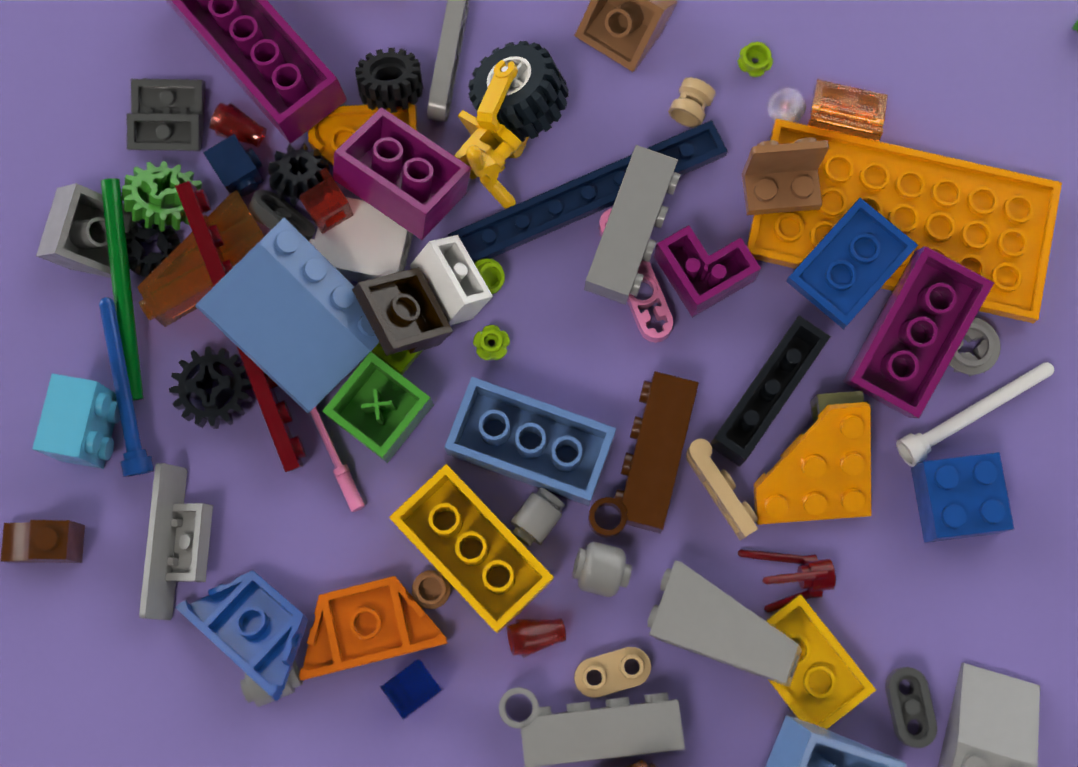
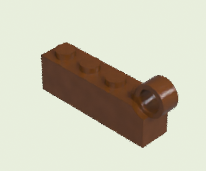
[588,371,699,538]

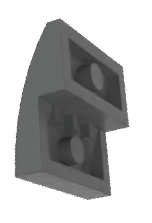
[127,79,206,151]

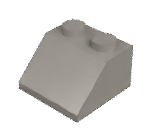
[36,183,140,278]

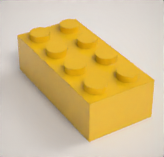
[389,464,554,634]

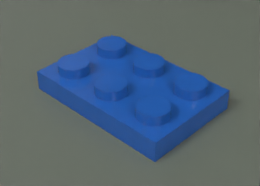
[786,198,918,330]

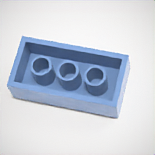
[444,377,617,506]

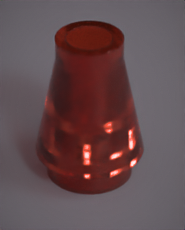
[209,102,267,148]
[507,618,566,658]

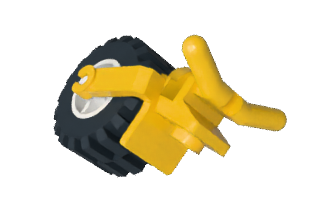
[454,41,569,209]

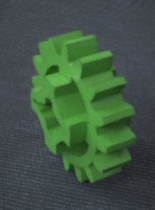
[122,161,202,232]

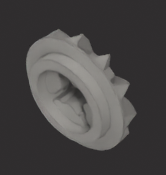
[949,317,1000,376]

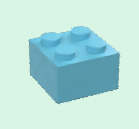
[32,373,120,469]

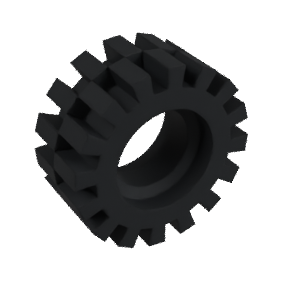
[355,48,423,113]

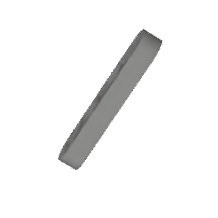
[427,0,469,122]

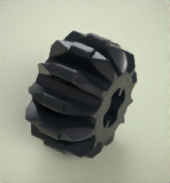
[268,143,330,207]

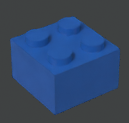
[911,452,1014,543]

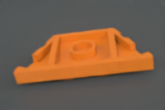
[299,576,448,681]

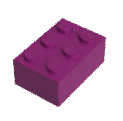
[333,107,471,240]

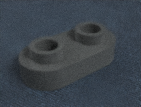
[249,190,315,241]
[885,667,937,748]

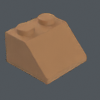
[574,0,678,72]

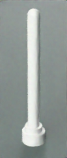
[896,362,1054,467]

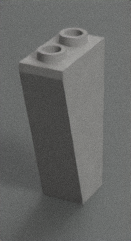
[647,560,802,687]

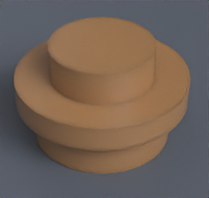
[412,570,451,609]

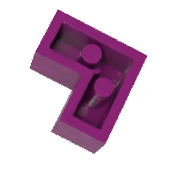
[654,225,761,317]

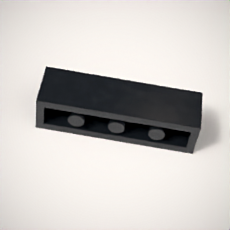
[710,316,831,467]

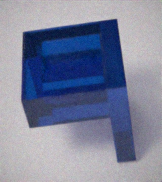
[380,659,445,720]

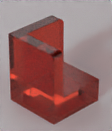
[299,168,354,234]

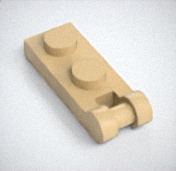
[686,439,758,541]

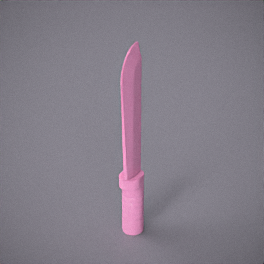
[310,406,365,512]

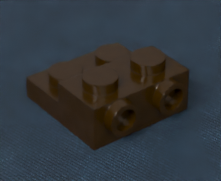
[352,267,453,356]

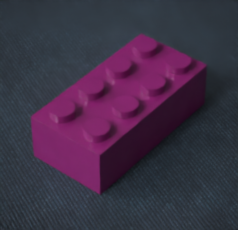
[843,246,994,418]

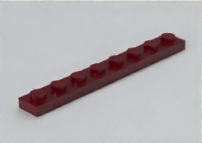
[175,181,306,472]

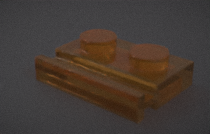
[808,79,888,142]

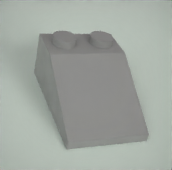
[938,663,1040,767]

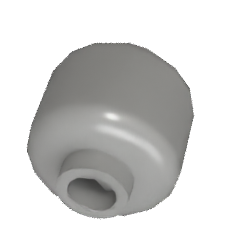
[572,542,632,597]

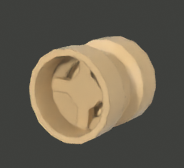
[668,77,716,128]

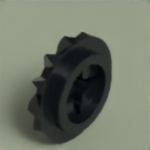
[125,222,182,278]

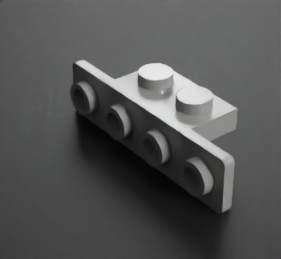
[139,463,213,620]

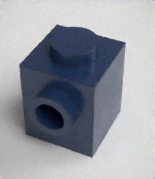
[203,134,264,200]

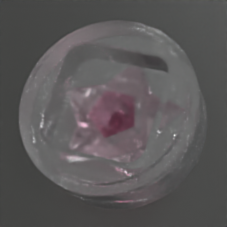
[768,88,806,123]

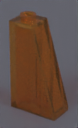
[137,190,265,327]

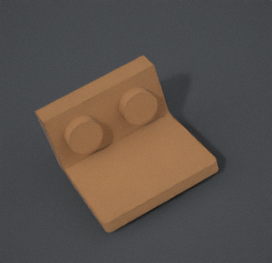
[742,137,829,215]

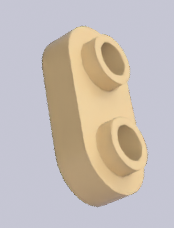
[574,647,651,698]

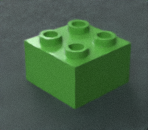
[322,351,434,463]

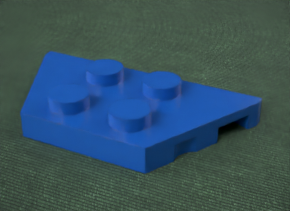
[175,570,308,702]

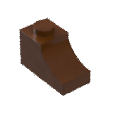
[1,520,85,563]

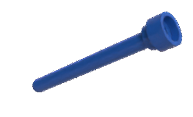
[99,297,154,477]

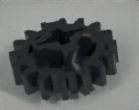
[169,346,253,429]

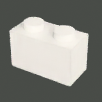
[410,235,493,326]

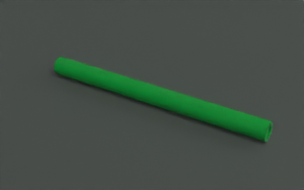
[101,178,144,401]

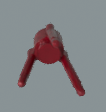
[738,550,836,612]

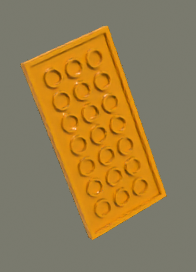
[746,118,1062,323]

